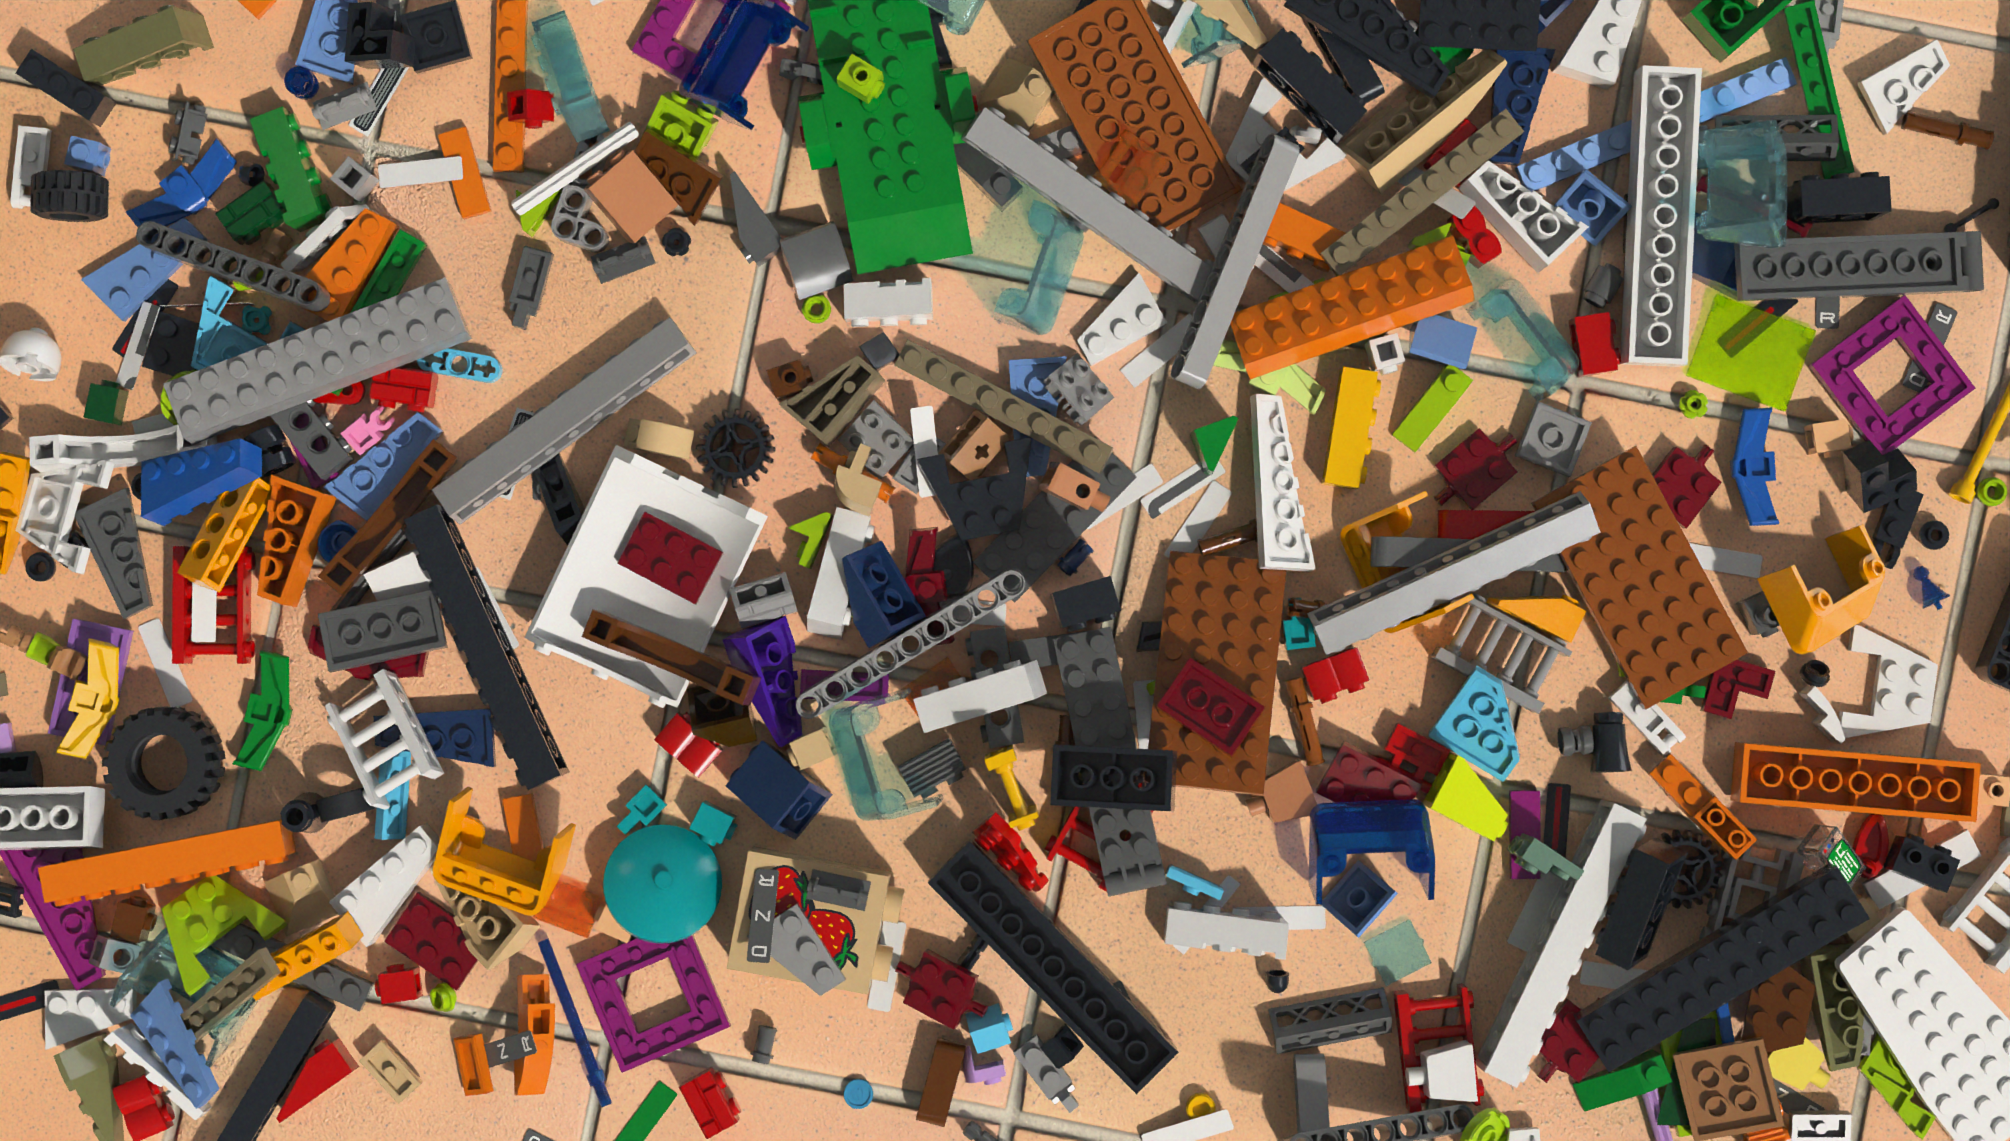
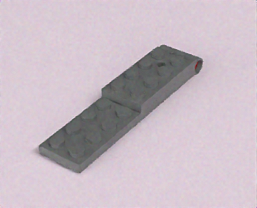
[1734,231,1984,301]
[1053,627,1167,897]

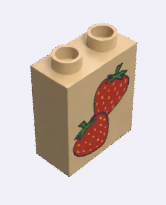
[726,846,904,995]

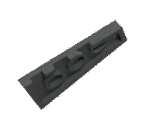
[75,488,153,619]

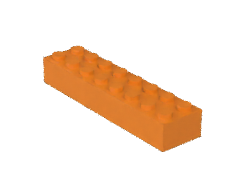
[1230,235,1475,379]
[1730,742,1981,822]
[38,819,296,907]

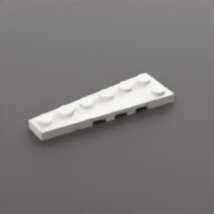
[1250,394,1315,572]

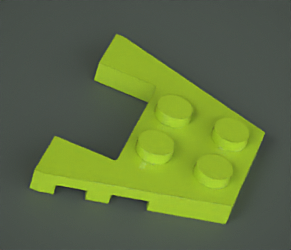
[161,876,287,996]
[1857,1033,1935,1139]

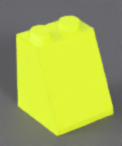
[1422,753,1508,841]

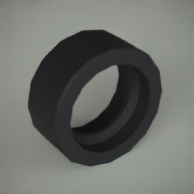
[316,788,377,823]

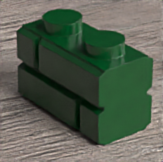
[215,180,286,245]

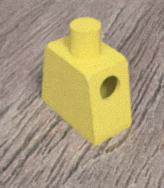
[1767,1037,1831,1090]

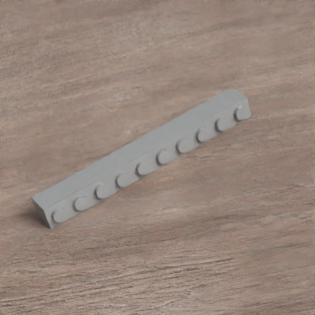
[960,107,1214,304]
[432,317,697,524]
[1307,491,1601,655]

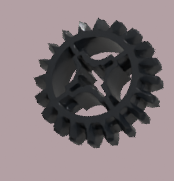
[696,409,776,488]
[1661,829,1723,909]

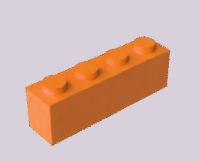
[1229,199,1346,273]

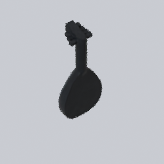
[933,532,974,599]

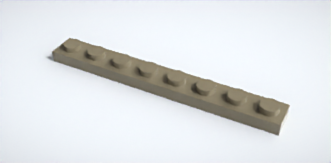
[1320,109,1524,276]
[894,339,1114,474]

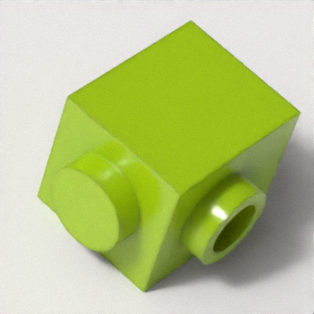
[836,54,885,104]

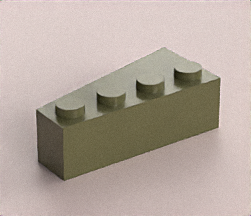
[73,5,214,86]

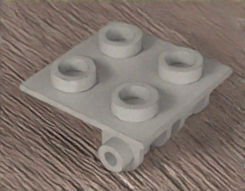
[1043,353,1115,426]
[838,400,914,479]

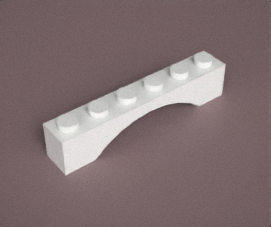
[29,425,217,472]

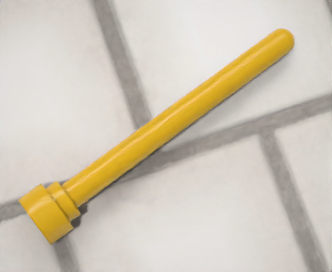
[1948,382,2010,504]

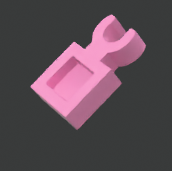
[340,406,395,455]

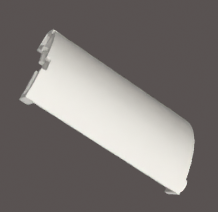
[524,445,768,708]

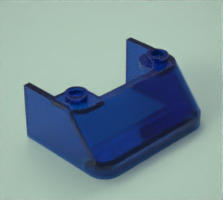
[679,0,810,131]
[1309,799,1435,905]

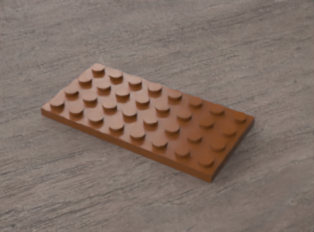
[1026,0,1243,231]
[1531,446,1748,710]
[1144,551,1287,796]

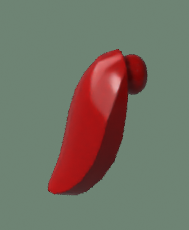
[1852,814,1889,879]

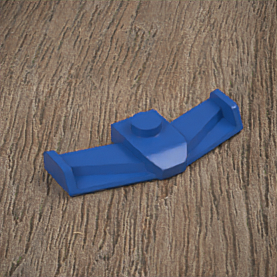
[125,138,237,228]
[1730,407,1779,526]

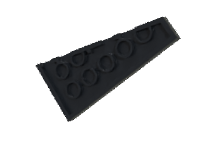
[1284,0,1450,99]

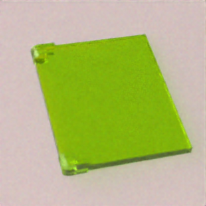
[1686,294,1816,412]

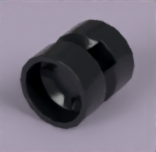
[244,424,296,478]

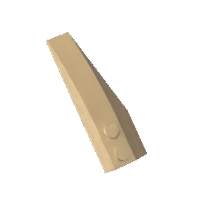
[1337,49,1507,194]

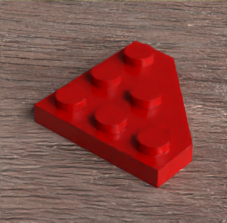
[972,812,1049,893]

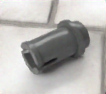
[750,1025,777,1064]

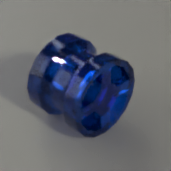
[284,66,319,100]

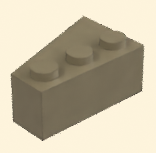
[779,355,885,447]

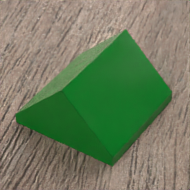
[1190,416,1239,475]

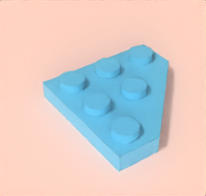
[1428,665,1520,782]

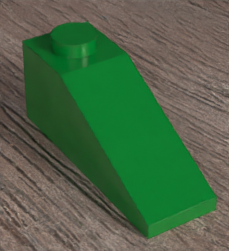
[1572,1049,1673,1111]

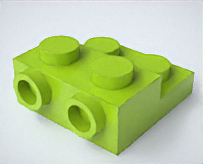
[640,90,719,159]

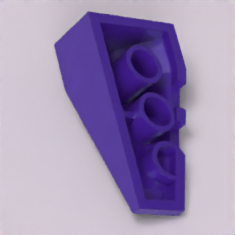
[722,616,803,747]

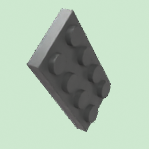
[318,590,448,673]

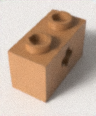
[938,409,1010,480]

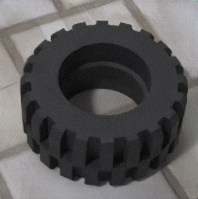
[102,706,226,820]

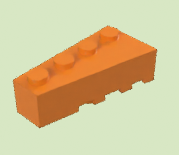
[299,208,399,321]
[257,475,337,607]

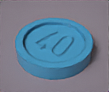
[844,1079,873,1109]

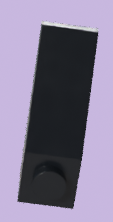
[534,453,585,546]

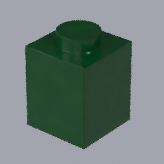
[83,380,129,426]

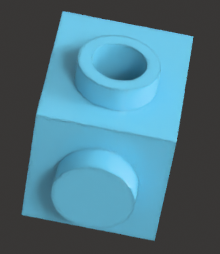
[965,1003,1013,1054]

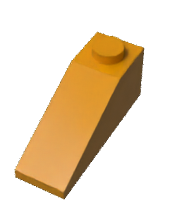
[1486,594,1586,643]

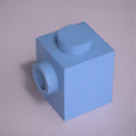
[64,136,111,177]

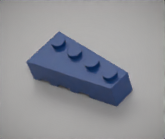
[141,438,262,526]

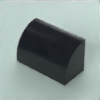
[0,751,44,788]

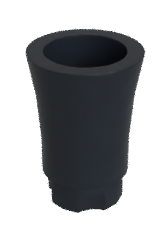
[1590,712,1632,773]
[280,792,328,833]

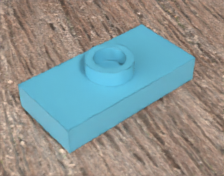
[1165,864,1224,900]

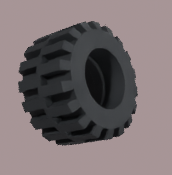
[30,170,109,222]

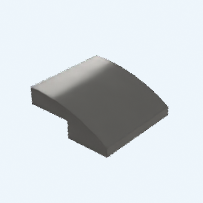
[779,221,854,300]

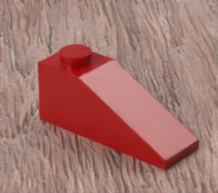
[276,1038,359,1123]

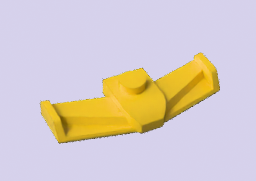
[56,638,120,759]

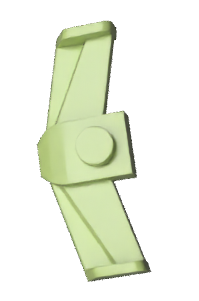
[1213,339,1326,415]

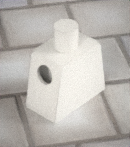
[1405,1040,1478,1102]

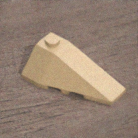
[1182,0,1269,49]
[430,867,541,970]

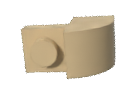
[624,418,694,459]
[834,443,882,517]

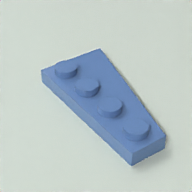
[295,0,358,85]
[81,218,208,322]
[130,979,219,1109]

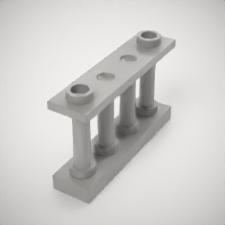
[1431,593,1572,714]

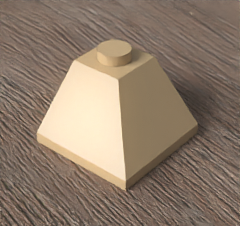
[977,57,1055,132]
[264,859,339,936]

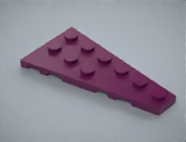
[0,848,106,991]

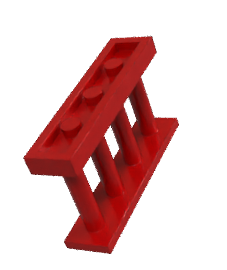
[172,546,256,664]
[1044,806,1153,892]
[1393,983,1484,1113]

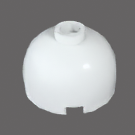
[0,328,62,382]

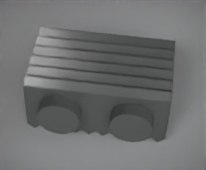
[898,738,966,799]

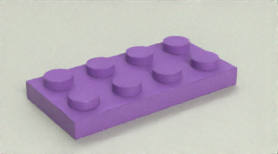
[48,619,134,746]

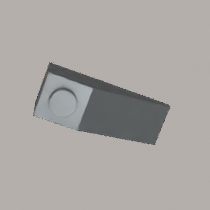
[954,143,1023,212]
[730,171,782,267]

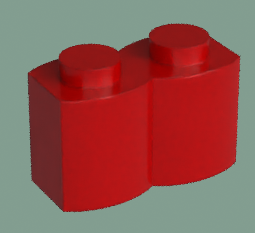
[1447,206,1502,269]
[1301,647,1370,704]
[654,712,723,778]
[112,1073,175,1141]

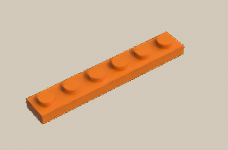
[493,0,528,173]

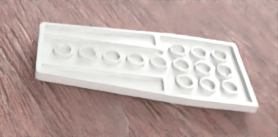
[1835,907,2010,1141]

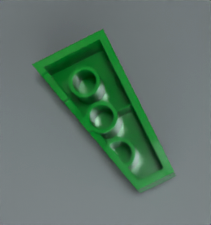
[250,106,333,232]

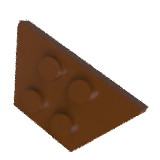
[1740,966,1815,1053]

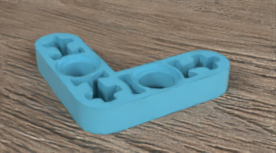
[417,348,503,383]

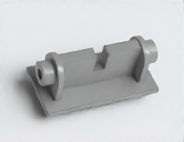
[312,82,377,130]

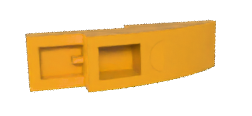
[0,452,30,575]

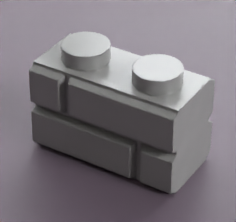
[729,572,797,629]

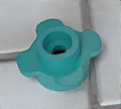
[242,305,272,335]

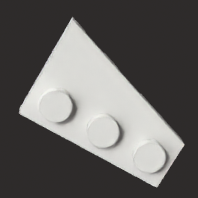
[1857,39,1950,134]

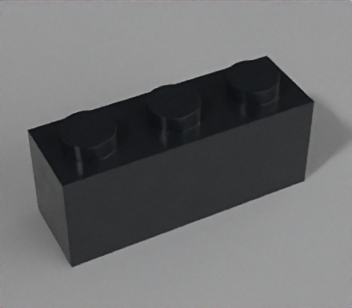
[15,49,116,127]

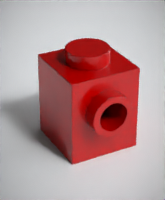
[507,89,554,129]
[375,964,423,1004]

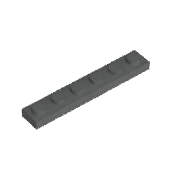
[211,923,374,1011]

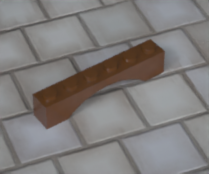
[318,439,457,597]
[581,609,762,705]

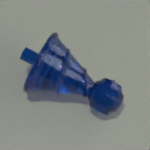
[1913,566,1950,610]

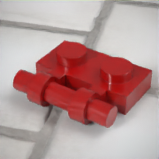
[1379,723,1450,794]

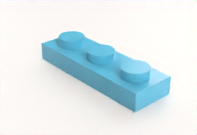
[374,750,411,840]

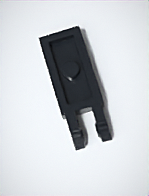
[1872,491,1924,569]

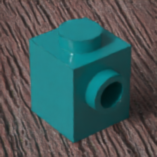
[689,800,738,846]

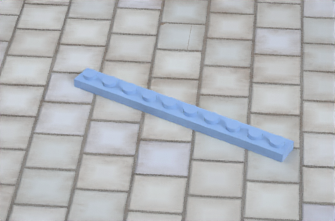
[1515,57,1797,191]

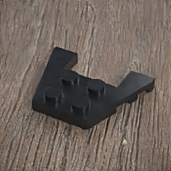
[917,437,1031,541]

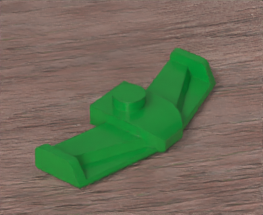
[233,650,293,771]

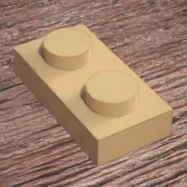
[359,1039,423,1104]

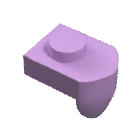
[963,1045,1006,1085]

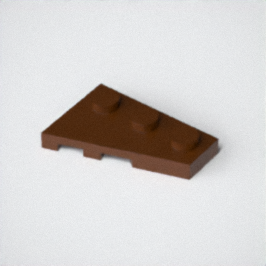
[634,128,724,226]

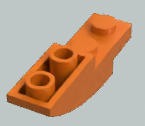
[1648,754,1758,860]
[514,974,555,1096]

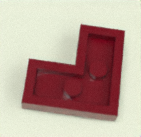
[1700,660,1776,719]

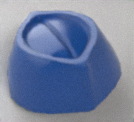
[317,520,358,563]

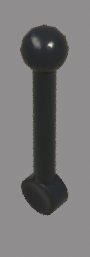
[1944,198,1999,232]

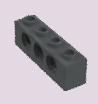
[270,399,354,480]
[965,626,1024,748]

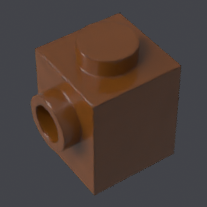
[766,359,814,400]
[110,896,157,943]

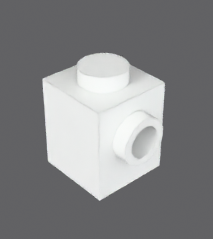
[1364,333,1405,375]

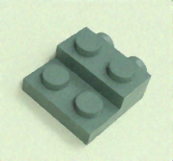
[1507,833,1584,881]

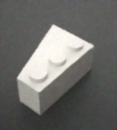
[844,278,933,327]

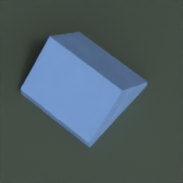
[1553,169,1632,246]
[1409,315,1477,370]
[1320,860,1398,938]

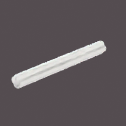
[511,122,639,215]

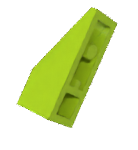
[1392,364,1473,453]

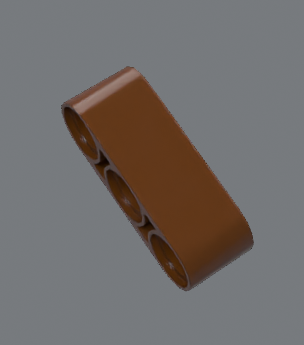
[916,1037,966,1127]

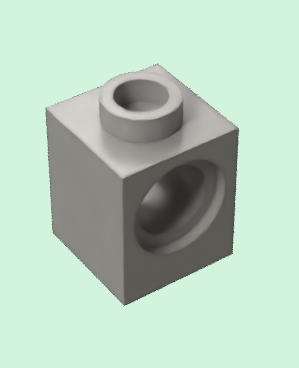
[88,934,141,975]

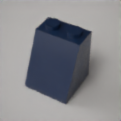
[725,740,833,840]

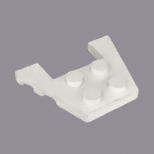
[1225,78,1347,191]
[15,460,115,575]
[1838,625,1938,738]

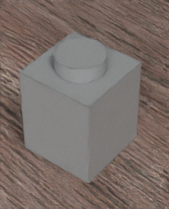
[330,156,379,203]

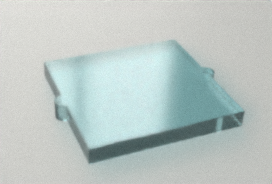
[1364,919,1432,986]

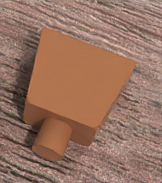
[1038,462,1110,512]
[1245,759,1320,823]

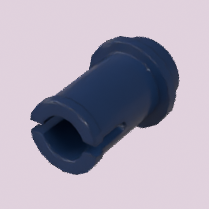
[1057,539,1094,577]

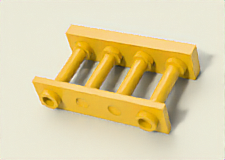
[984,744,1039,831]

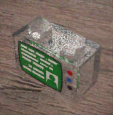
[1796,824,1866,888]

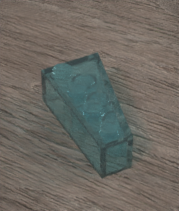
[531,10,610,143]

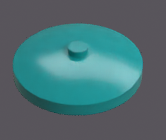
[603,825,722,943]

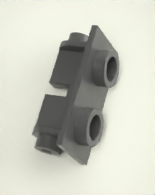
[168,101,208,165]
[591,236,656,284]
[806,869,871,911]

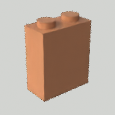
[583,150,678,243]

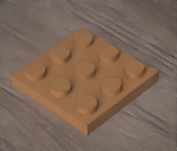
[1673,1036,1784,1141]

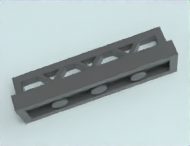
[1714,115,1839,162]
[1268,987,1392,1054]

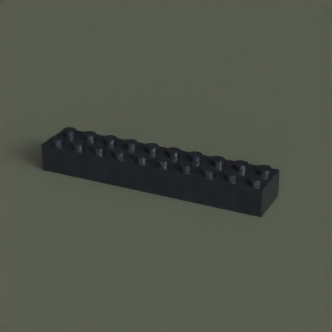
[404,505,570,790]
[928,839,1179,1095]
[1573,863,1870,1072]

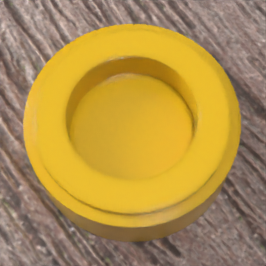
[1186,1092,1216,1119]

